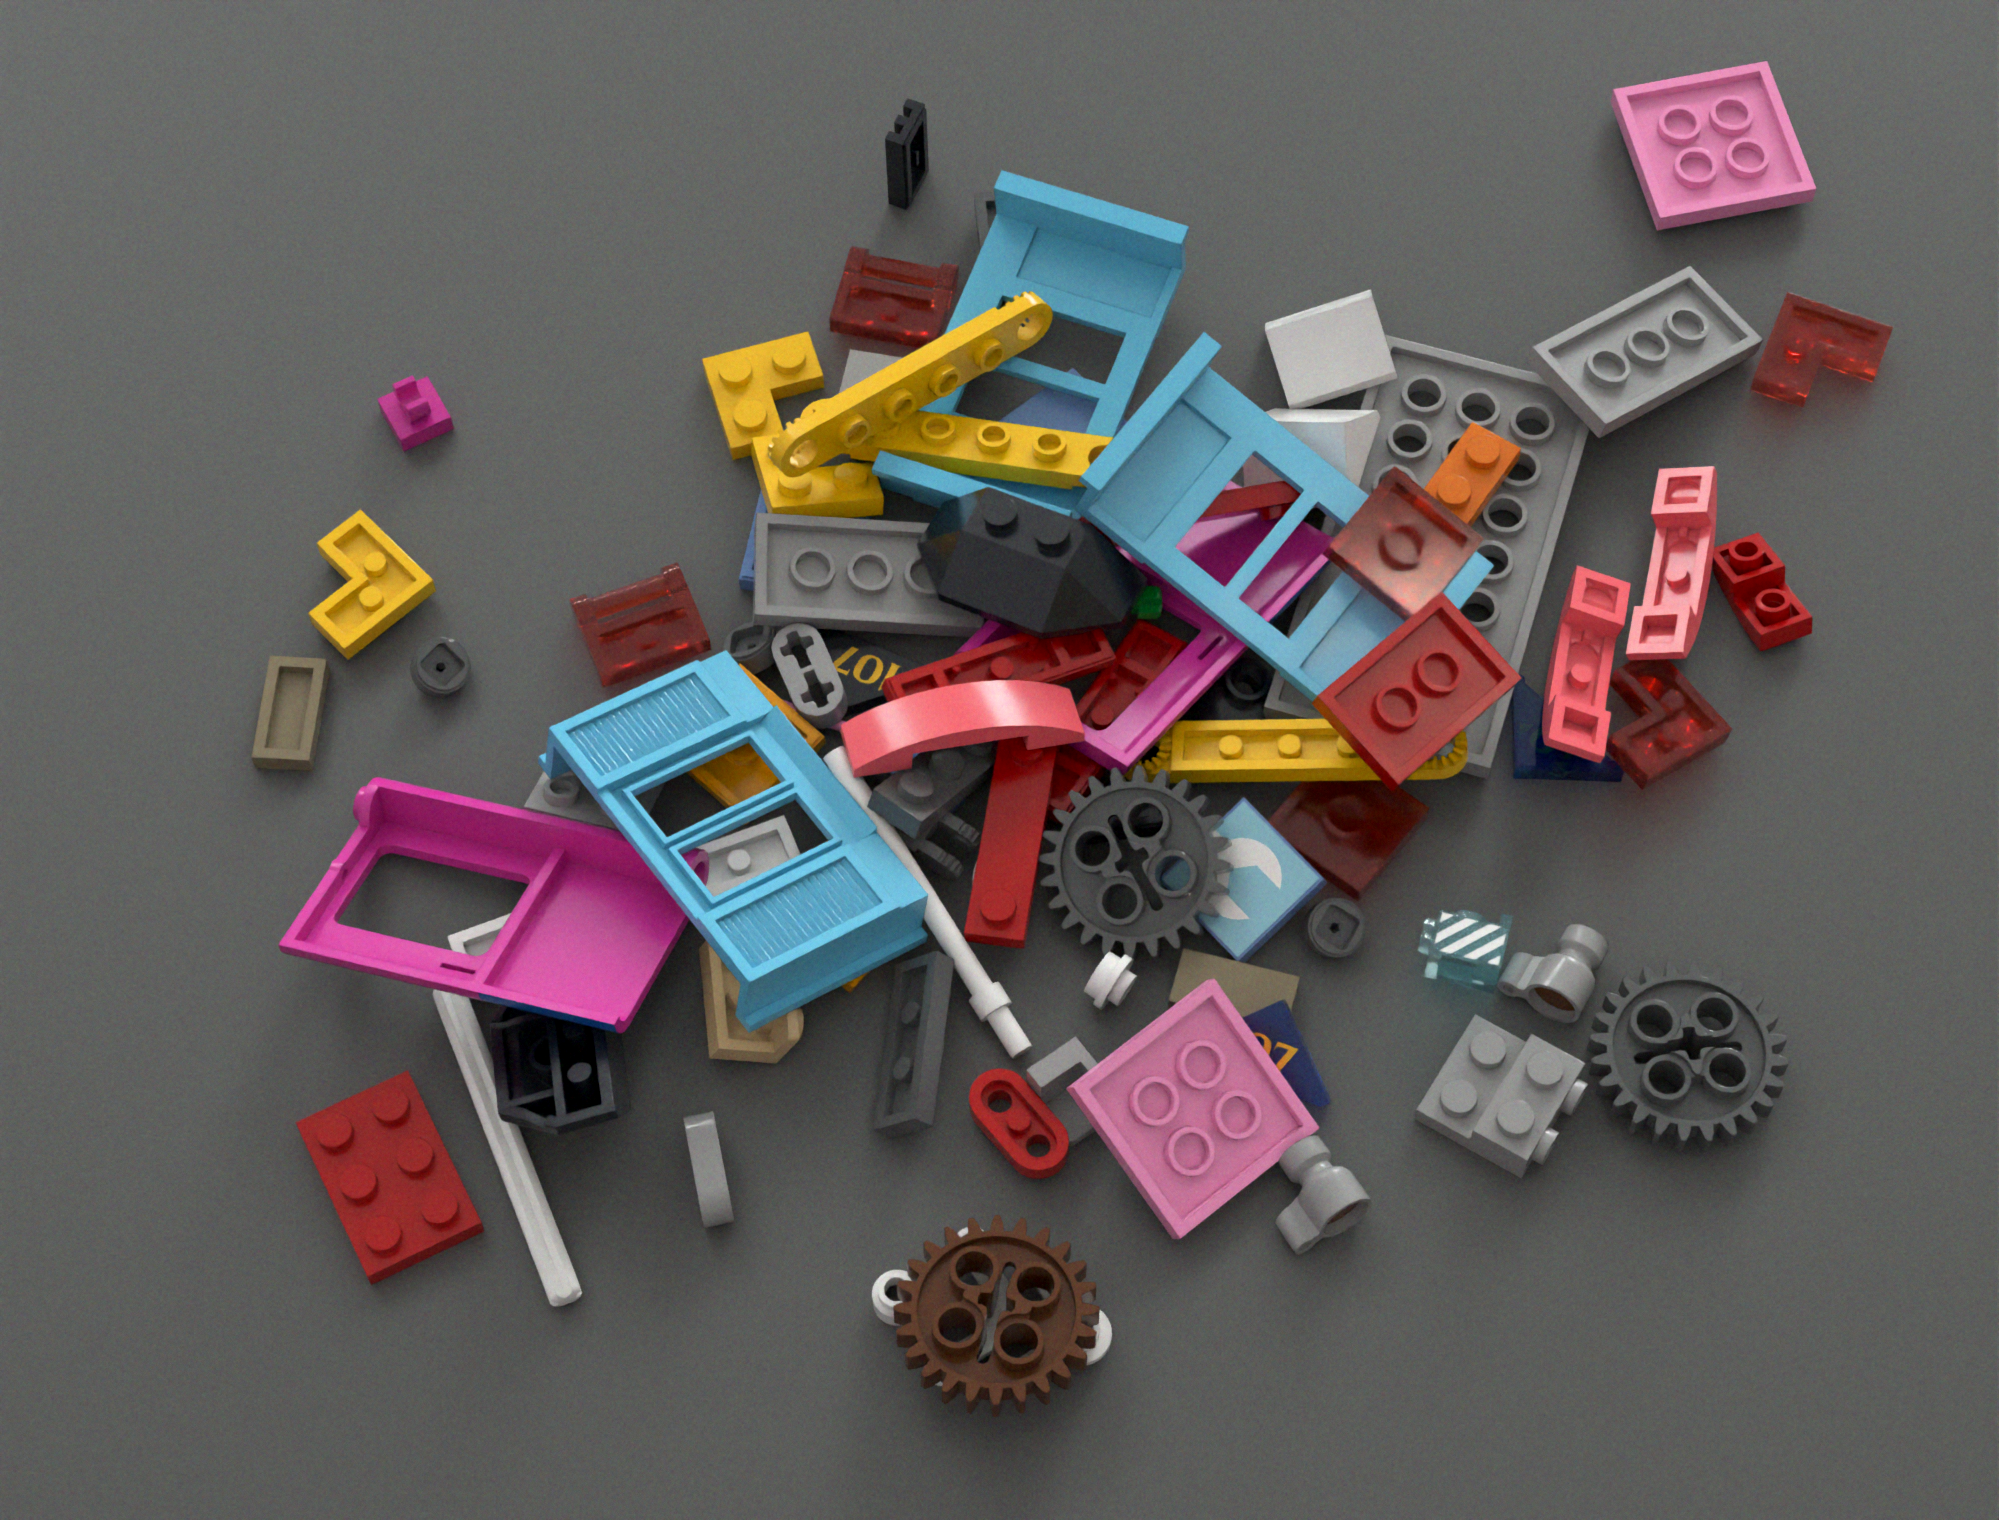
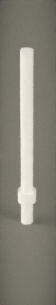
[823,746,1032,1059]

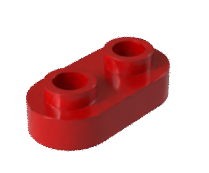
[969,1068,1069,1179]

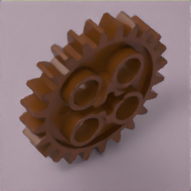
[893,1215,1100,1417]

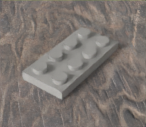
[1526,266,1763,438]
[753,513,984,637]

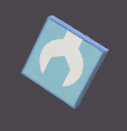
[1162,797,1327,963]

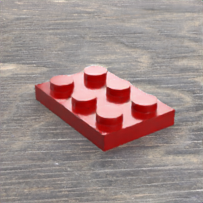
[1311,591,1522,792]
[295,1070,484,1285]

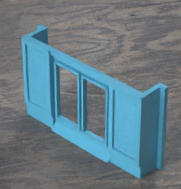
[872,170,1189,520]
[1075,332,1494,702]
[538,650,928,1033]

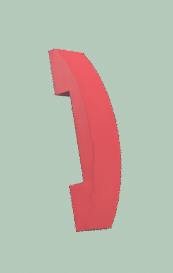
[1626,466,1717,660]
[1542,565,1631,763]
[840,680,1085,778]

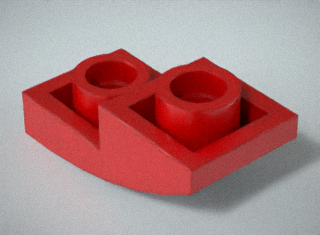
[1712,532,1813,652]

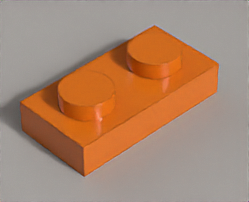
[1412,422,1521,541]

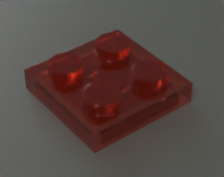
[1322,466,1484,621]
[1268,780,1429,901]

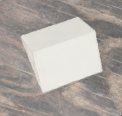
[1265,289,1398,409]
[1243,408,1380,508]

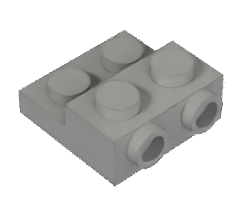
[1414,1014,1589,1179]

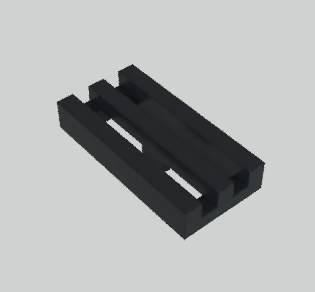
[885,98,929,210]

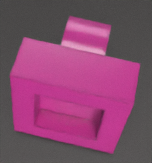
[377,375,454,452]

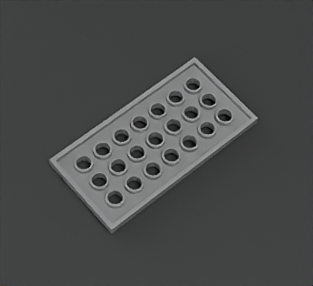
[1263,335,1590,779]

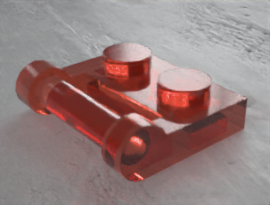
[829,246,959,348]
[569,562,711,688]

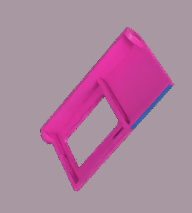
[954,481,1351,775]
[278,777,709,1034]

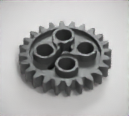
[1038,765,1234,961]
[1587,959,1789,1152]

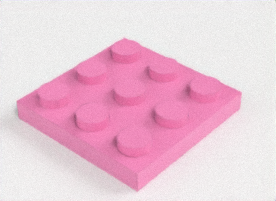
[1611,61,1816,230]
[1066,979,1319,1239]

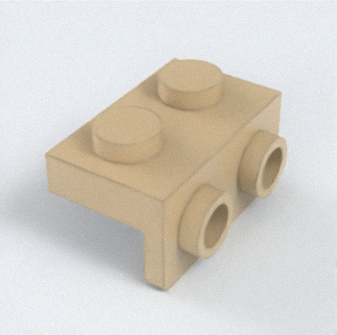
[699,941,804,1064]

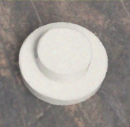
[1084,951,1137,1010]

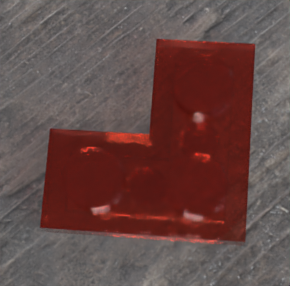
[1750,292,1893,407]
[1605,659,1733,790]

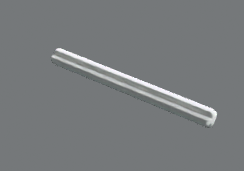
[432,990,582,1307]

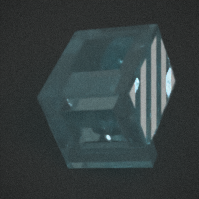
[1417,909,1513,994]

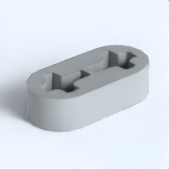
[771,623,848,729]
[683,1111,735,1228]

